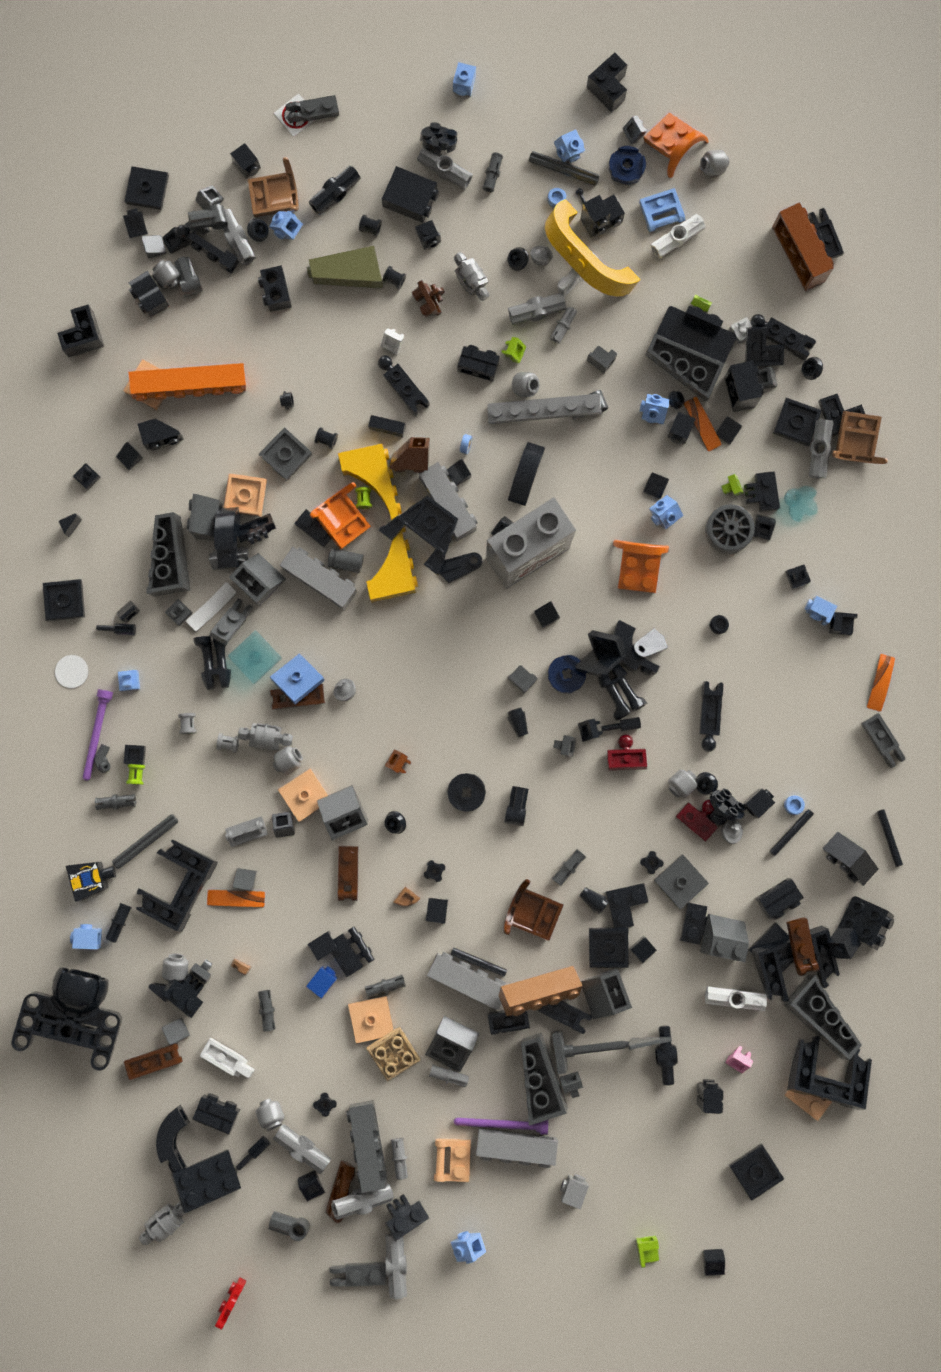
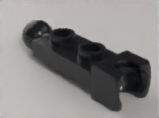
[176,225,239,274]
[750,314,816,360]
[378,355,430,416]
[699,681,724,752]
[537,1001,592,1034]

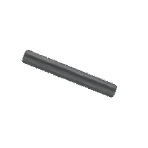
[529,151,599,185]
[112,814,178,869]

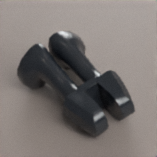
[193,636,231,690]
[597,664,648,721]

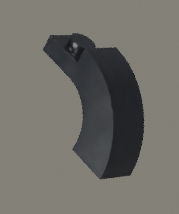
[508,442,545,506]
[214,507,240,568]
[613,620,660,676]
[156,1104,190,1173]

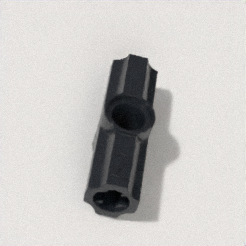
[309,165,361,215]

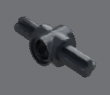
[655,1026,678,1086]

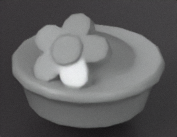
[530,246,553,265]
[334,679,356,701]
[721,820,743,844]

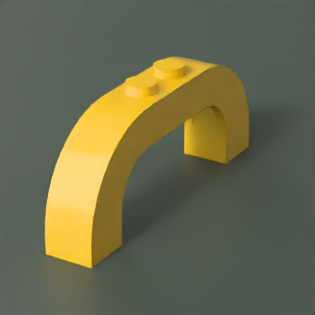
[545,199,640,297]

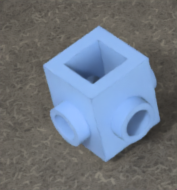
[554,130,585,163]
[269,211,303,240]
[639,394,669,424]
[649,495,683,529]
[451,1231,486,1264]

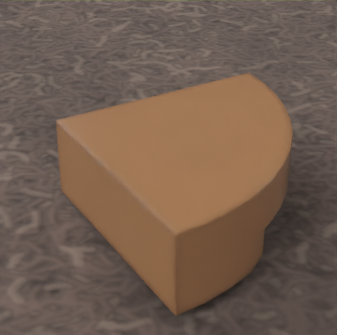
[394,886,420,906]
[231,958,251,975]

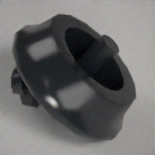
[247,218,269,242]
[507,247,529,271]
[802,357,823,380]
[695,772,718,795]
[384,811,406,834]

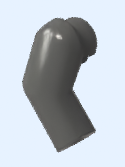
[94,744,110,773]

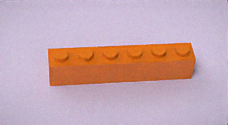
[128,363,246,401]

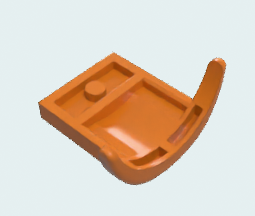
[644,112,709,178]
[310,482,371,550]
[613,540,669,593]

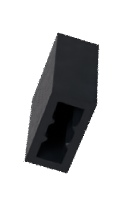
[382,166,439,223]

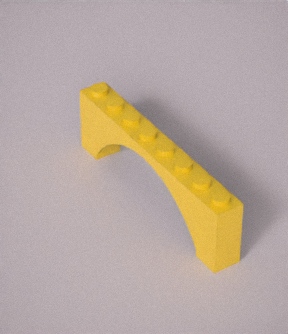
[338,444,418,603]

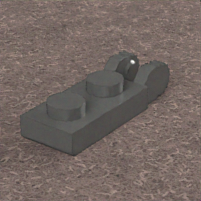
[285,95,339,122]
[209,598,253,645]
[861,713,906,768]
[330,1262,386,1287]

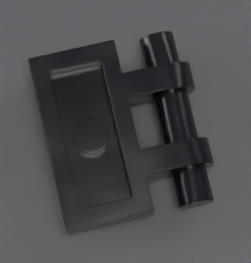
[331,926,375,977]

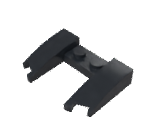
[136,840,218,932]
[752,925,840,1002]
[787,1036,872,1110]

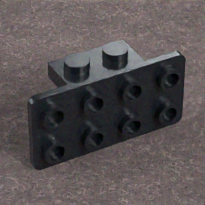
[656,306,736,364]

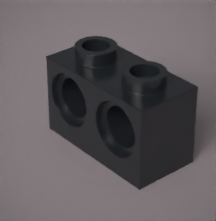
[258,265,292,312]

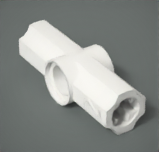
[650,214,706,259]
[705,986,767,1011]

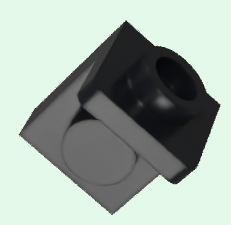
[123,208,148,238]
[415,220,441,249]

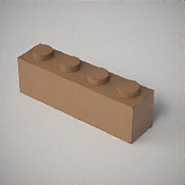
[498,966,582,1016]

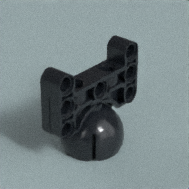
[11,968,122,1071]

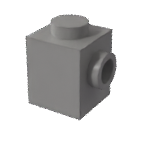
[560,1174,589,1209]

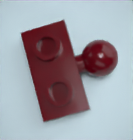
[607,734,647,771]
[676,799,718,842]

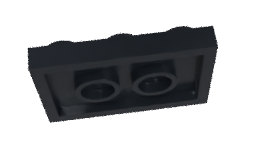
[171,1150,241,1213]

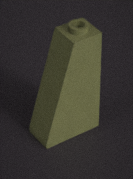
[306,246,383,288]

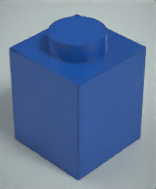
[306,966,337,999]

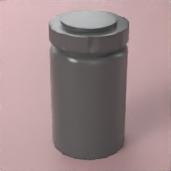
[328,548,364,573]

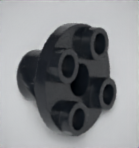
[709,788,746,825]

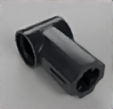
[504,786,529,826]

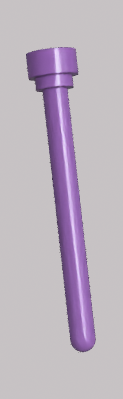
[83,689,113,781]
[454,1118,548,1135]

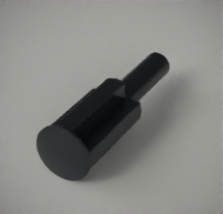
[96,623,136,636]
[601,717,641,731]
[236,1136,271,1170]

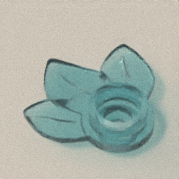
[784,486,818,522]

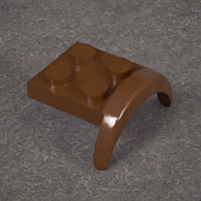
[504,879,564,941]

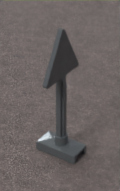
[552,1030,672,1074]

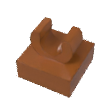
[385,749,411,773]

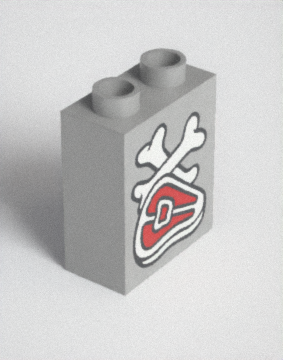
[486,497,576,589]

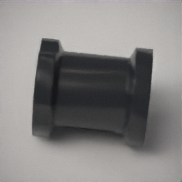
[359,214,382,237]
[382,266,406,289]
[314,427,338,449]

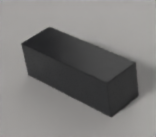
[368,415,406,437]

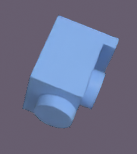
[804,596,837,626]

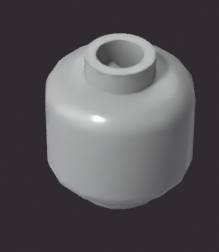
[700,150,729,176]
[152,260,180,289]
[512,372,540,397]
[273,746,303,775]
[668,769,697,798]
[162,953,188,983]
[256,1099,284,1131]

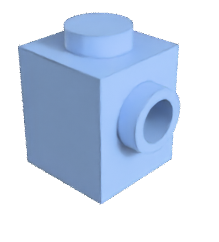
[453,62,476,96]
[70,924,102,950]

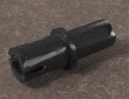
[106,903,132,943]

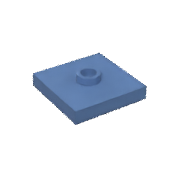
[270,653,325,704]

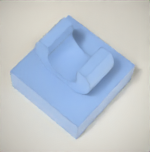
[118,670,140,691]

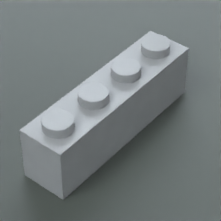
[418,462,478,541]
[280,547,357,610]
[427,952,506,1010]
[476,1128,558,1168]

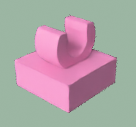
[725,1046,753,1073]

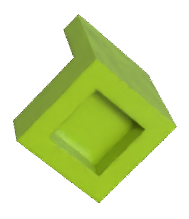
[636,1236,659,1268]

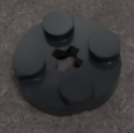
[420,122,457,153]
[447,773,486,812]

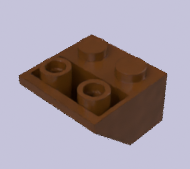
[390,437,430,473]

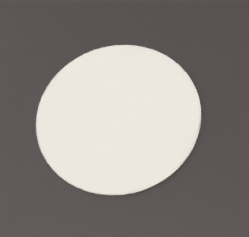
[55,655,88,688]

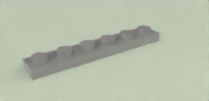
[488,394,601,424]

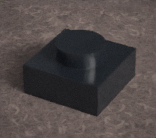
[124,745,146,765]

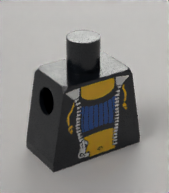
[66,862,116,902]

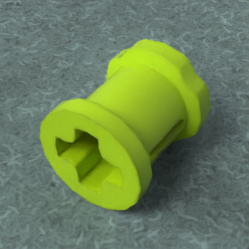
[355,487,372,509]
[126,764,145,785]

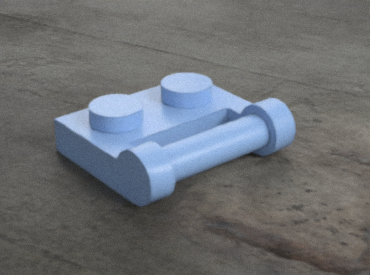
[639,188,685,232]

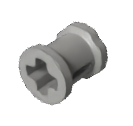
[178,713,197,734]
[216,733,239,753]

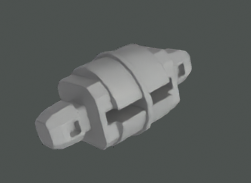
[454,252,489,301]
[238,723,293,750]
[139,1202,186,1245]

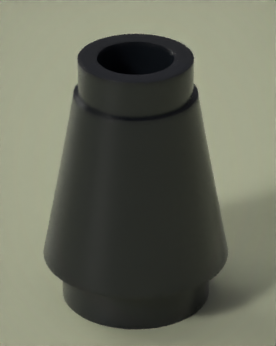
[507,707,528,737]
[579,887,609,914]

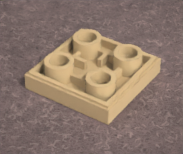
[366,1026,421,1081]

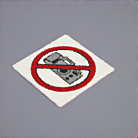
[274,94,315,136]

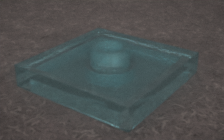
[228,630,282,684]

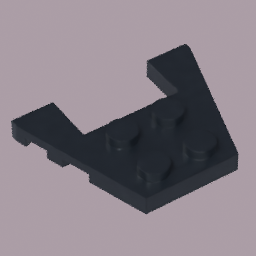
[379,495,458,576]

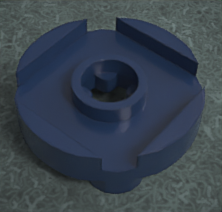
[609,146,646,184]
[548,655,586,694]

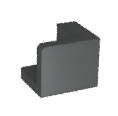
[587,346,617,374]
[507,665,538,694]

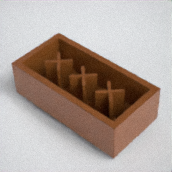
[772,202,834,291]

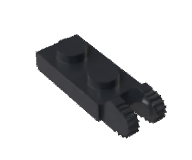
[808,208,844,259]

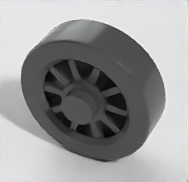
[705,504,755,554]

